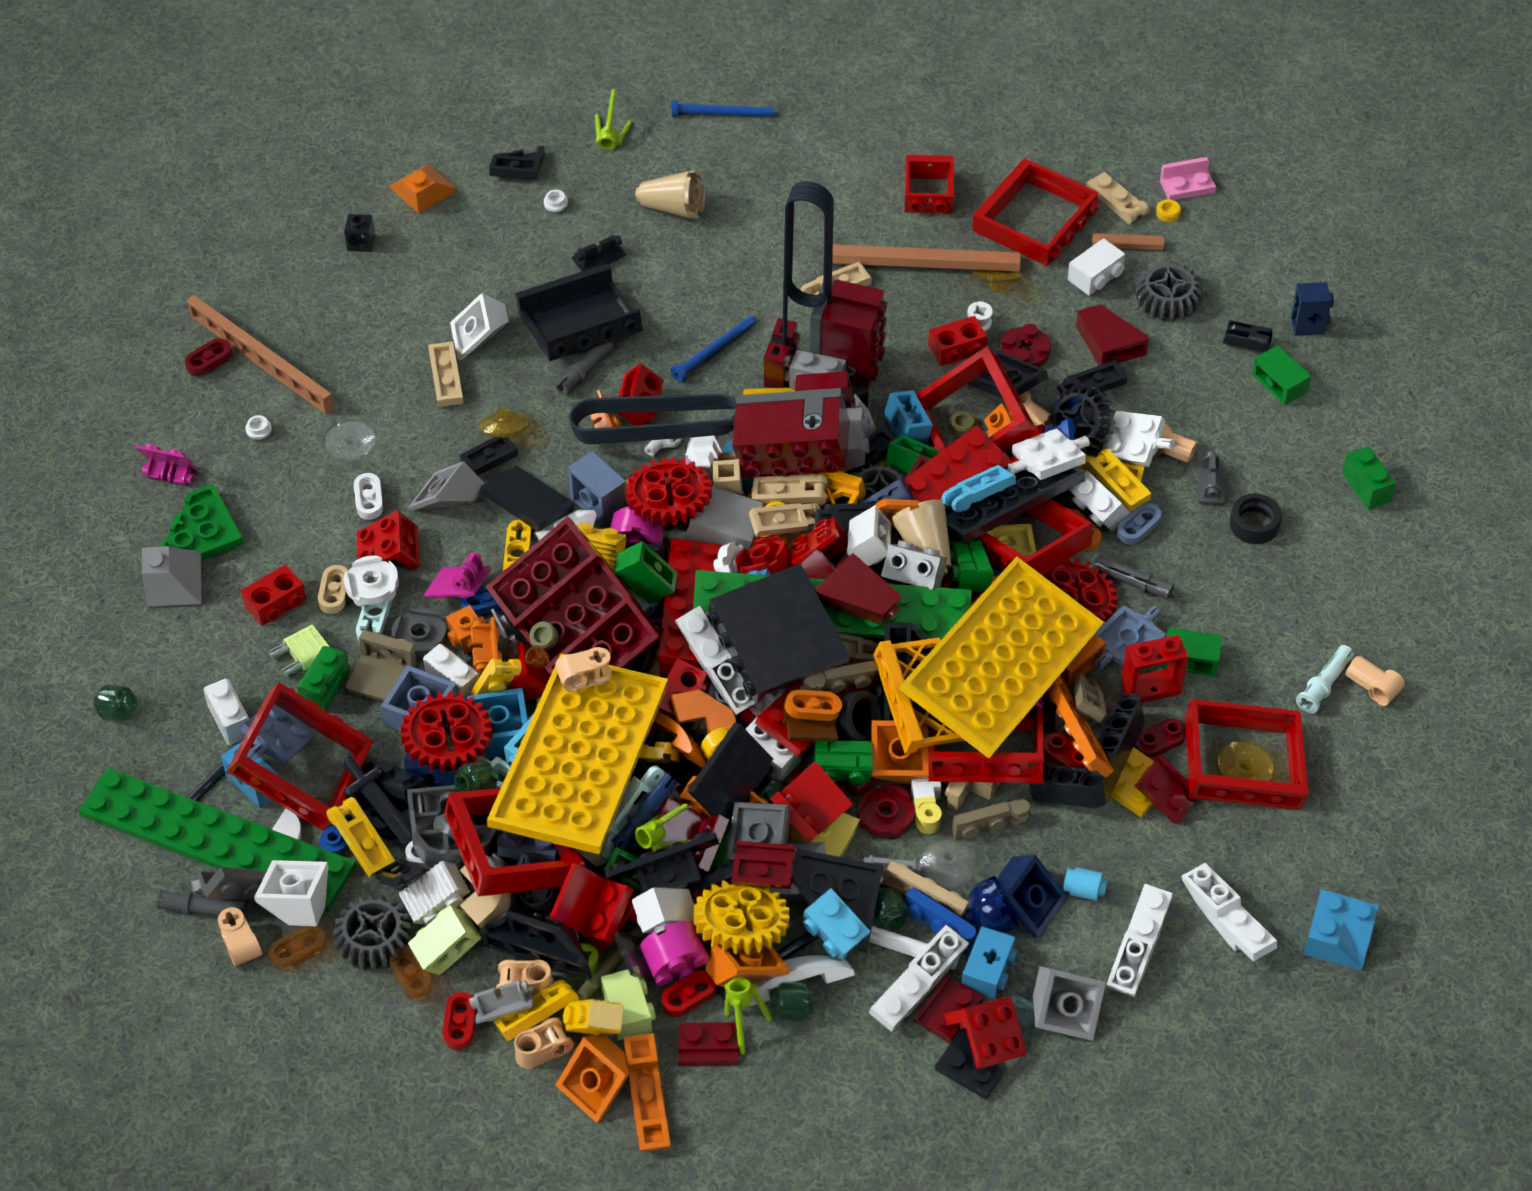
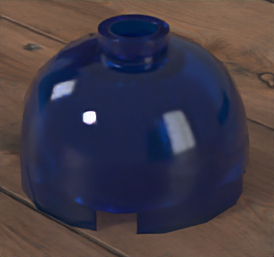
[965,875,1018,934]

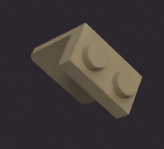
[346,630,417,702]

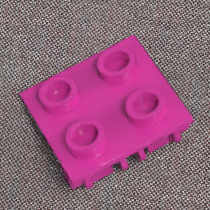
[135,444,200,486]
[424,553,492,599]

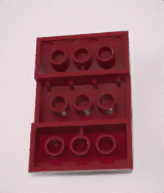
[485,516,660,676]

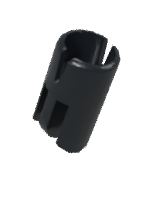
[1223,320,1273,353]

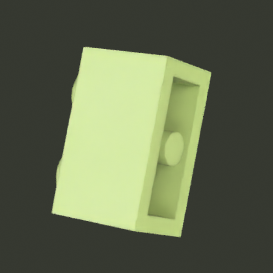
[408,905,482,975]
[601,968,656,1041]

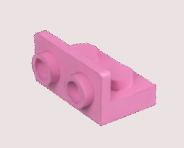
[1160,157,1216,200]

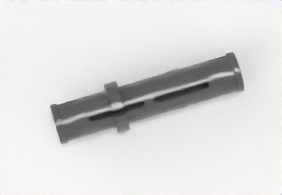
[555,342,614,395]
[1094,555,1175,600]
[157,890,247,917]

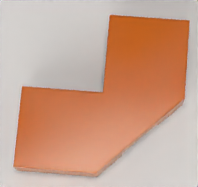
[670,689,736,734]

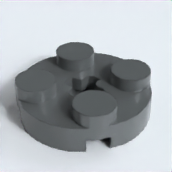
[392,608,447,658]

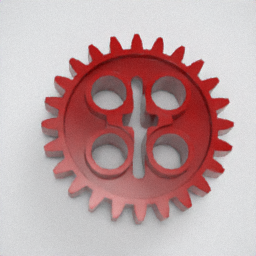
[625,457,712,526]
[1042,557,1119,624]
[400,691,493,773]

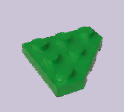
[159,484,244,561]

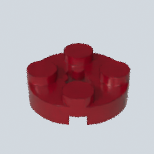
[1001,324,1051,367]
[858,784,915,840]

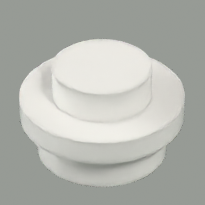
[544,190,568,212]
[246,415,272,440]

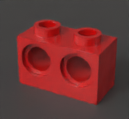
[928,315,987,366]
[618,363,664,426]
[240,564,307,626]
[657,658,708,726]

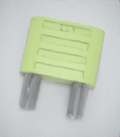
[269,624,329,677]

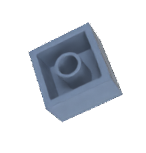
[568,451,628,529]
[381,665,458,732]

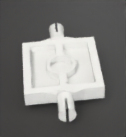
[1102,411,1175,467]
[1008,429,1090,480]

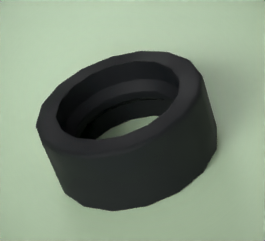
[1229,494,1282,544]
[835,690,884,742]

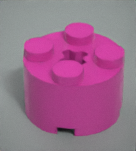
[610,507,665,546]
[640,921,710,986]

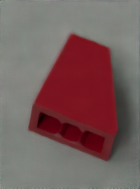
[1076,304,1149,365]
[815,553,902,625]

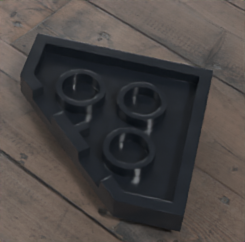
[792,848,883,952]

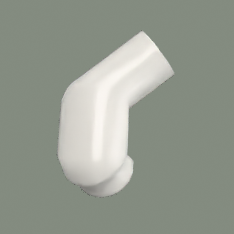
[644,438,682,457]

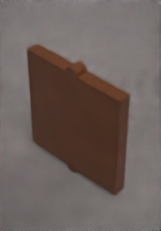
[782,700,838,742]

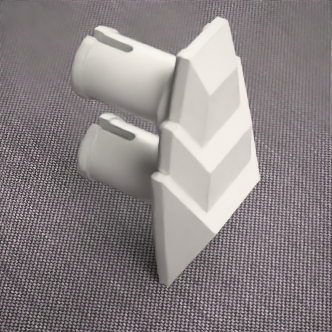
[686,435,723,486]

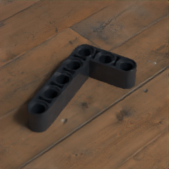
[1028,693,1145,808]

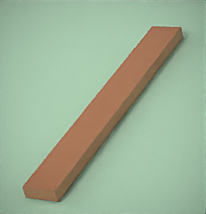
[823,244,1020,272]
[187,295,334,414]

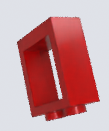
[904,154,954,214]
[1121,635,1188,703]

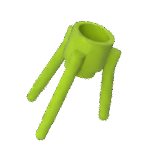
[595,89,632,150]
[635,804,693,852]
[724,978,773,1055]

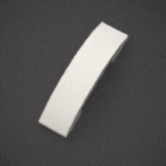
[749,955,855,1007]

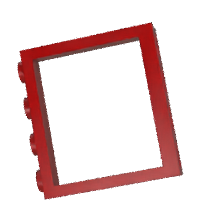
[972,158,1100,266]
[916,346,1037,453]
[954,499,1092,575]
[226,682,374,830]
[1185,699,1308,810]
[928,705,1044,783]
[445,788,585,897]

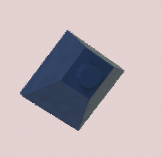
[998,855,1068,938]

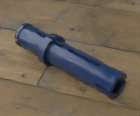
[611,773,680,852]

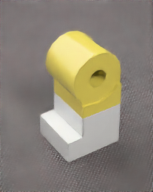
[911,778,941,834]

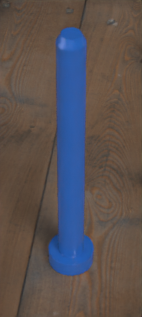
[672,100,775,117]
[670,316,757,382]

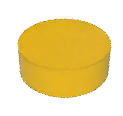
[1156,200,1181,222]

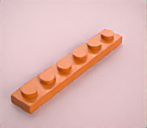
[1046,675,1114,778]

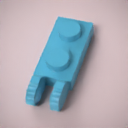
[941,465,1016,513]

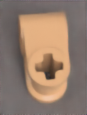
[555,647,612,692]
[218,907,263,967]
[496,960,554,996]
[514,1018,574,1069]

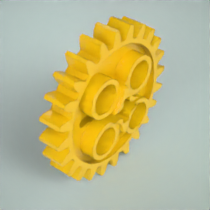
[693,880,789,954]

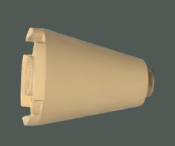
[635,170,705,219]
[892,500,951,576]

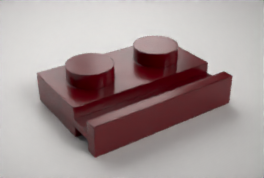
[1134,755,1196,824]
[731,841,796,889]
[914,975,983,1044]
[678,1022,738,1066]

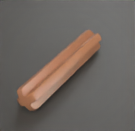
[1092,233,1165,251]

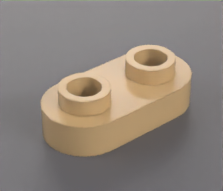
[318,565,348,614]

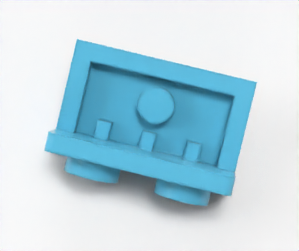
[803,888,870,961]

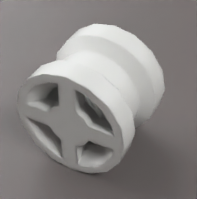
[967,302,993,331]

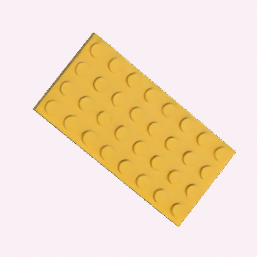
[899,556,1104,758]
[487,654,668,855]

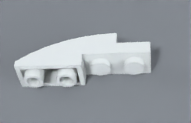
[675,606,755,715]
[1182,863,1277,961]
[1106,884,1173,997]
[869,925,969,1032]

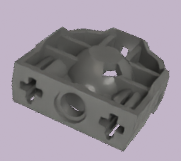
[407,781,499,868]

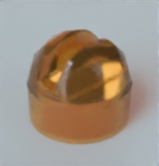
[525,645,549,669]

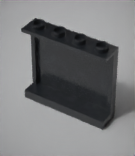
[515,264,643,362]
[706,563,850,705]

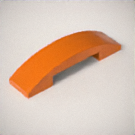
[648,712,706,768]
[624,1033,671,1152]

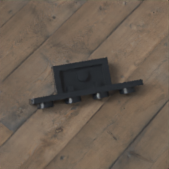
[605,831,720,893]

